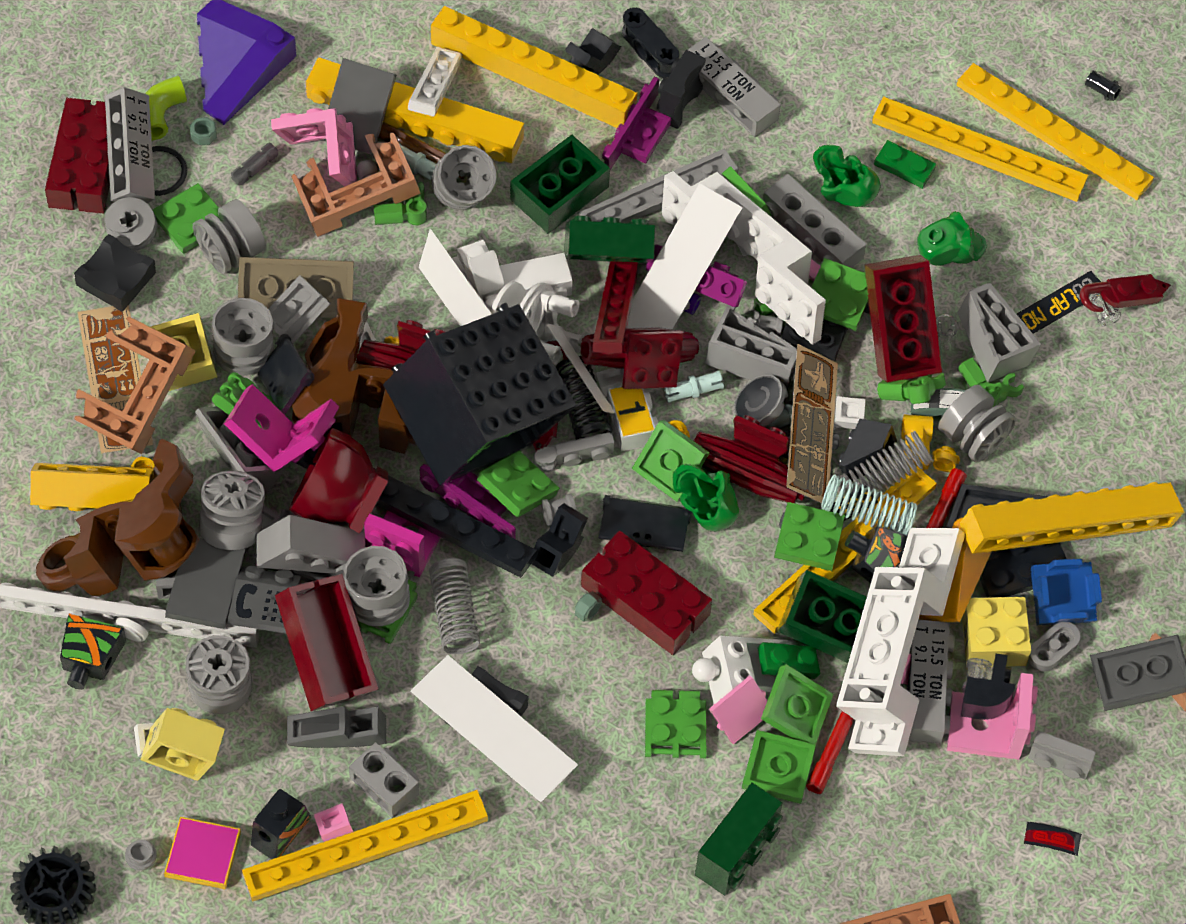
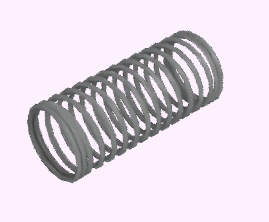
[840,430,934,494]
[429,558,480,654]

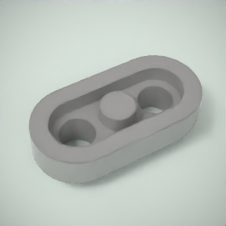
[1028,622,1080,672]

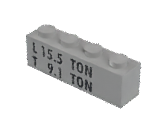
[682,37,781,137]
[105,87,155,203]
[907,619,954,744]

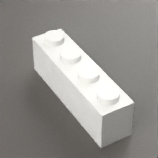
[463,253,572,303]

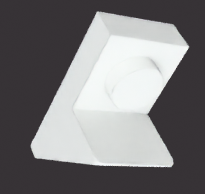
[457,240,505,299]

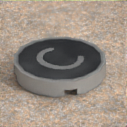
[734,375,788,427]

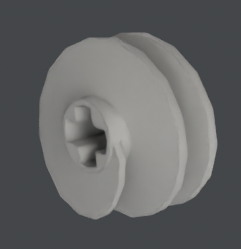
[105,197,157,251]

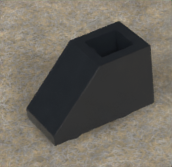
[839,419,897,482]

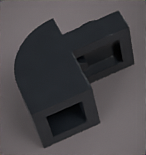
[565,28,622,75]
[532,503,588,577]
[961,653,1016,720]

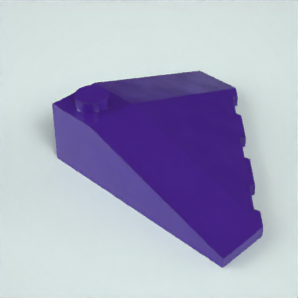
[197,0,297,125]

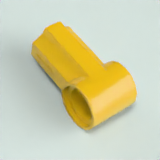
[901,414,933,471]

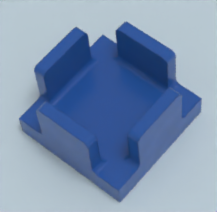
[1031,559,1102,626]

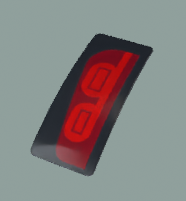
[1024,822,1082,856]

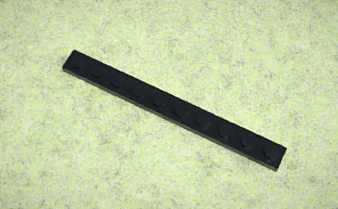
[292,445,537,578]

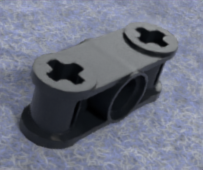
[622,7,680,79]

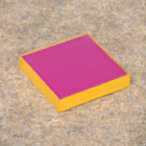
[164,817,241,890]

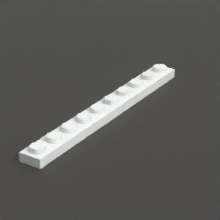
[0,582,259,648]

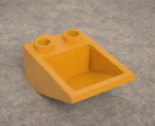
[919,518,991,622]

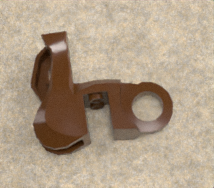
[291,298,417,454]
[36,439,199,597]

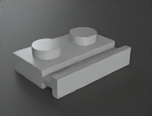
[268,275,331,344]
[1028,730,1096,780]

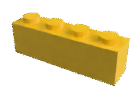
[30,463,154,511]

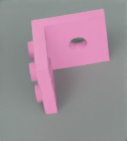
[271,108,357,187]
[947,673,1038,760]

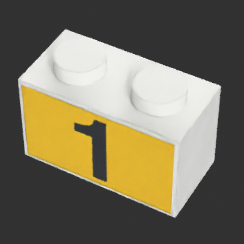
[607,386,658,452]

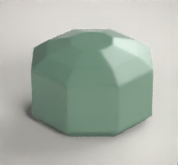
[190,117,217,145]
[575,591,602,622]

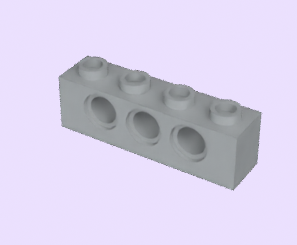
[763,174,866,268]

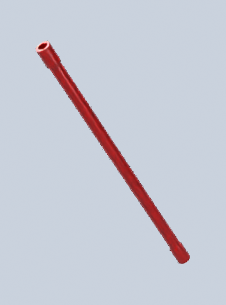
[806,468,967,795]

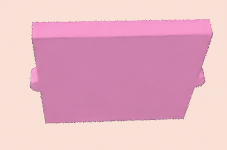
[709,676,767,745]

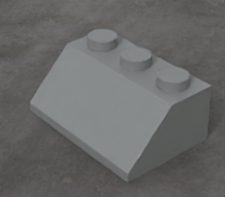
[195,406,286,493]

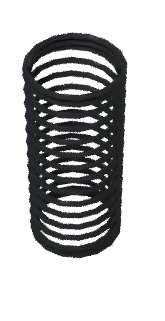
[555,355,612,440]

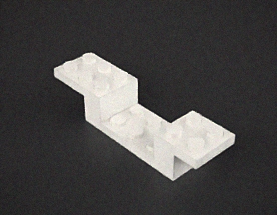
[662,171,826,345]
[836,528,965,756]

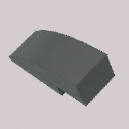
[287,706,387,748]

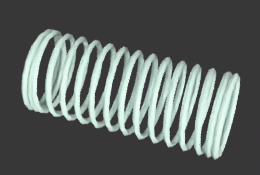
[821,474,917,536]

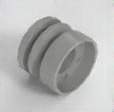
[431,145,496,210]
[193,199,266,274]
[212,298,274,375]
[938,385,1017,463]
[199,471,265,550]
[343,546,410,626]
[185,635,252,714]

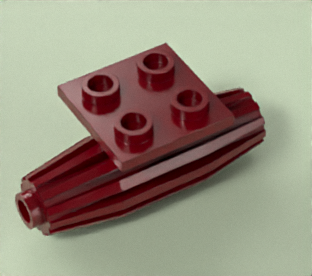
[356,320,445,369]
[580,327,699,389]
[693,415,805,504]

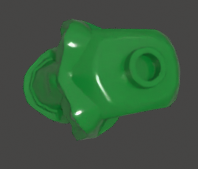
[813,145,881,207]
[917,211,987,266]
[673,464,739,532]

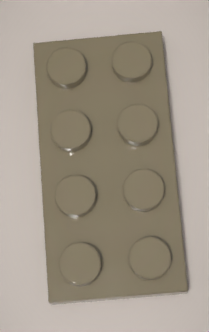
[238,257,354,318]

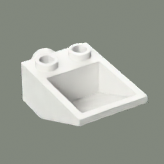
[692,636,797,704]

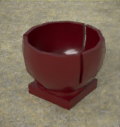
[289,428,388,533]

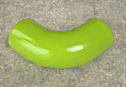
[145,76,187,141]

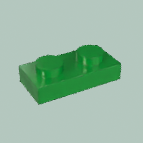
[874,140,936,189]
[757,642,820,679]

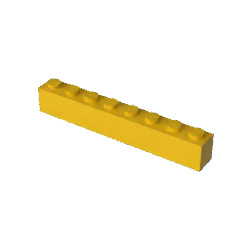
[431,6,637,128]
[306,57,524,163]
[959,482,1184,554]

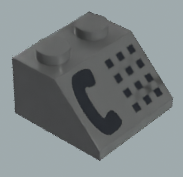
[227,566,301,634]

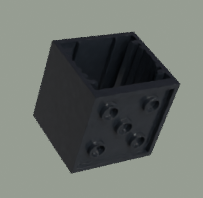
[383,303,577,486]

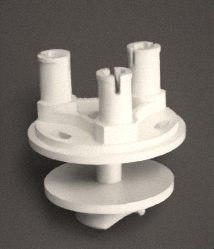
[484,281,584,364]

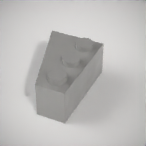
[957,283,1041,383]
[705,305,797,390]
[256,515,365,575]

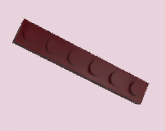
[593,261,638,355]

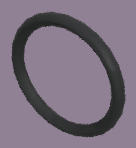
[152,146,187,196]

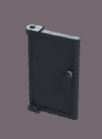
[258,334,315,414]
[598,495,692,552]

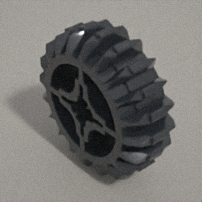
[10,845,97,924]

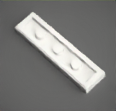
[408,47,463,117]

